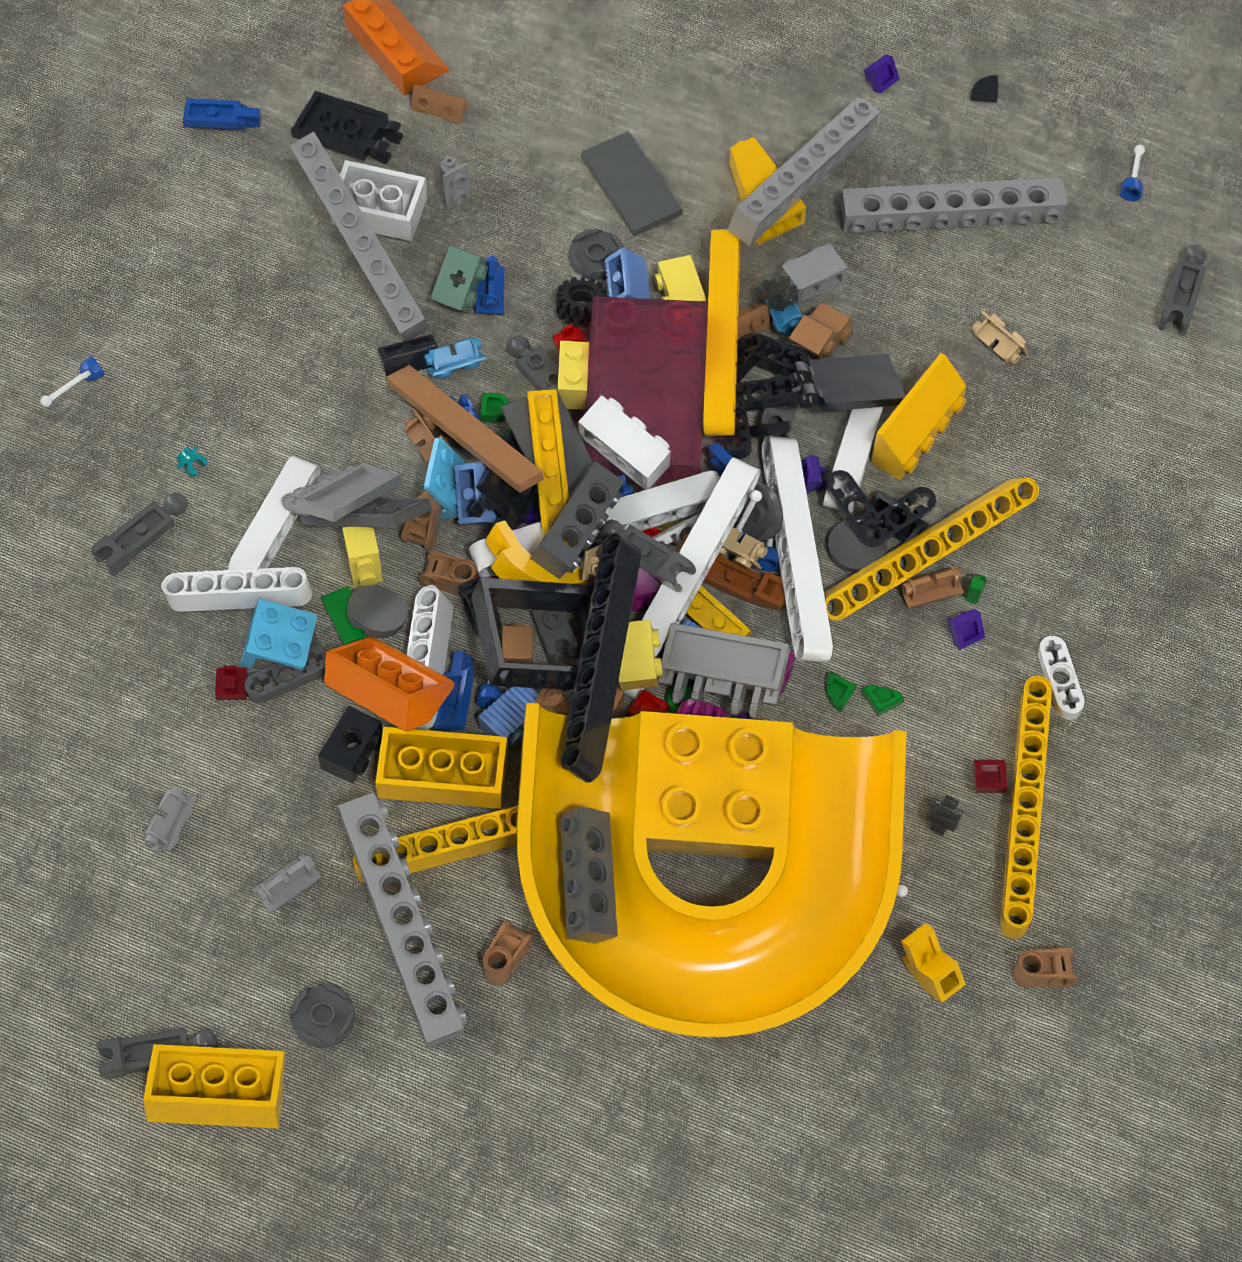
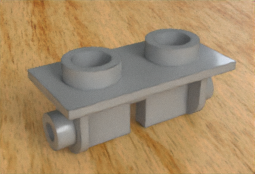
[441,156,470,210]
[144,786,197,852]
[252,854,322,914]

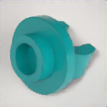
[175,445,208,477]

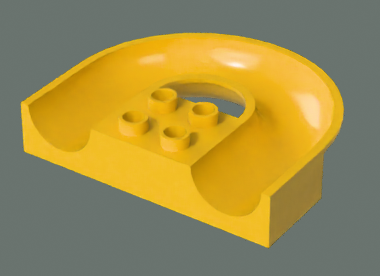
[515,703,907,1037]

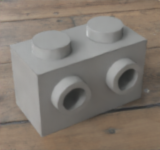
[780,243,848,306]

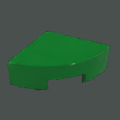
[966,573,987,605]
[826,671,857,713]
[862,685,905,716]

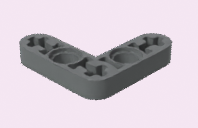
[244,606,326,703]

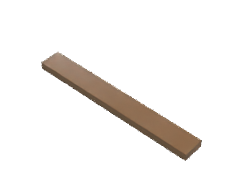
[386,365,544,493]

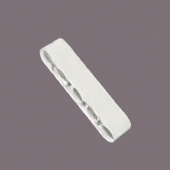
[823,407,885,514]
[228,456,320,570]
[161,567,313,612]
[407,585,453,730]

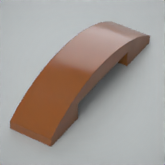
[676,533,785,610]

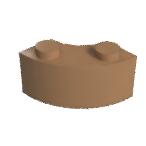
[789,302,853,358]

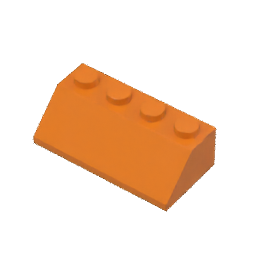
[343,0,449,95]
[324,637,454,731]

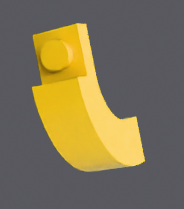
[485,520,589,585]

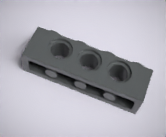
[530,461,624,579]
[560,806,618,944]

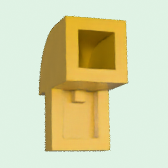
[901,923,966,1003]

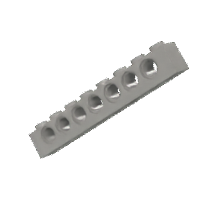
[728,96,881,246]
[290,132,430,341]
[840,178,1067,233]
[338,792,467,1048]

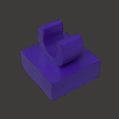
[863,54,900,93]
[801,455,827,494]
[947,608,985,650]

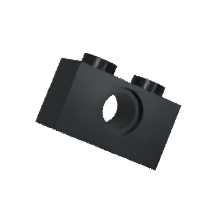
[318,706,383,784]

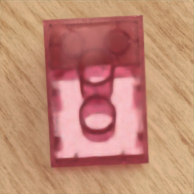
[584,296,708,485]

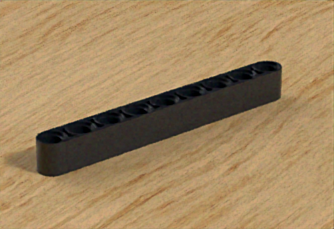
[560,533,641,783]

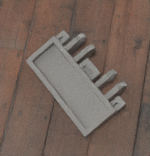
[281,463,400,522]
[658,623,791,718]

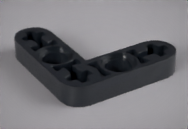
[704,333,809,386]
[723,376,802,459]
[826,470,936,547]

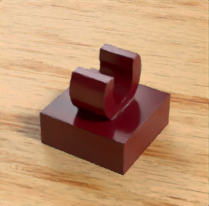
[215,666,248,700]
[973,760,1008,793]

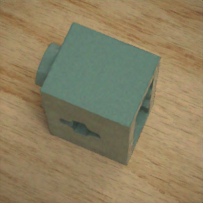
[430,245,488,313]

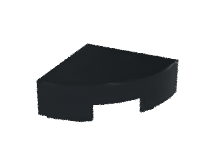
[970,75,998,102]
[749,421,791,437]

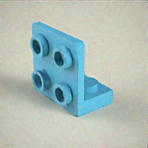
[424,437,467,520]
[240,598,317,670]

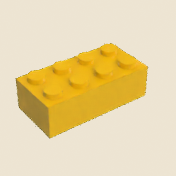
[376,727,508,809]

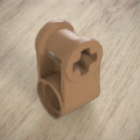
[401,491,443,551]
[419,551,478,595]
[483,920,535,985]
[1013,948,1078,988]

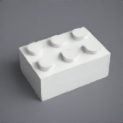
[330,160,427,242]
[578,395,671,490]

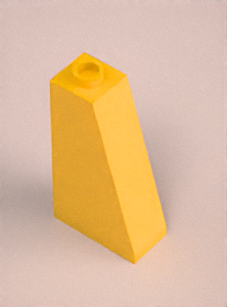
[729,137,807,246]

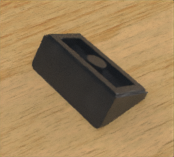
[378,335,438,377]
[862,490,929,543]

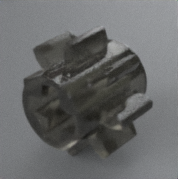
[762,274,797,311]
[926,795,964,836]

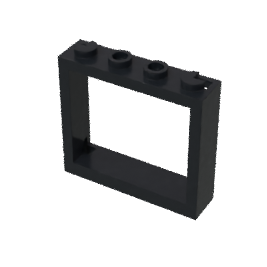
[471,578,594,691]

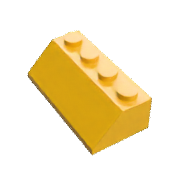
[871,353,967,480]
[143,1044,285,1129]

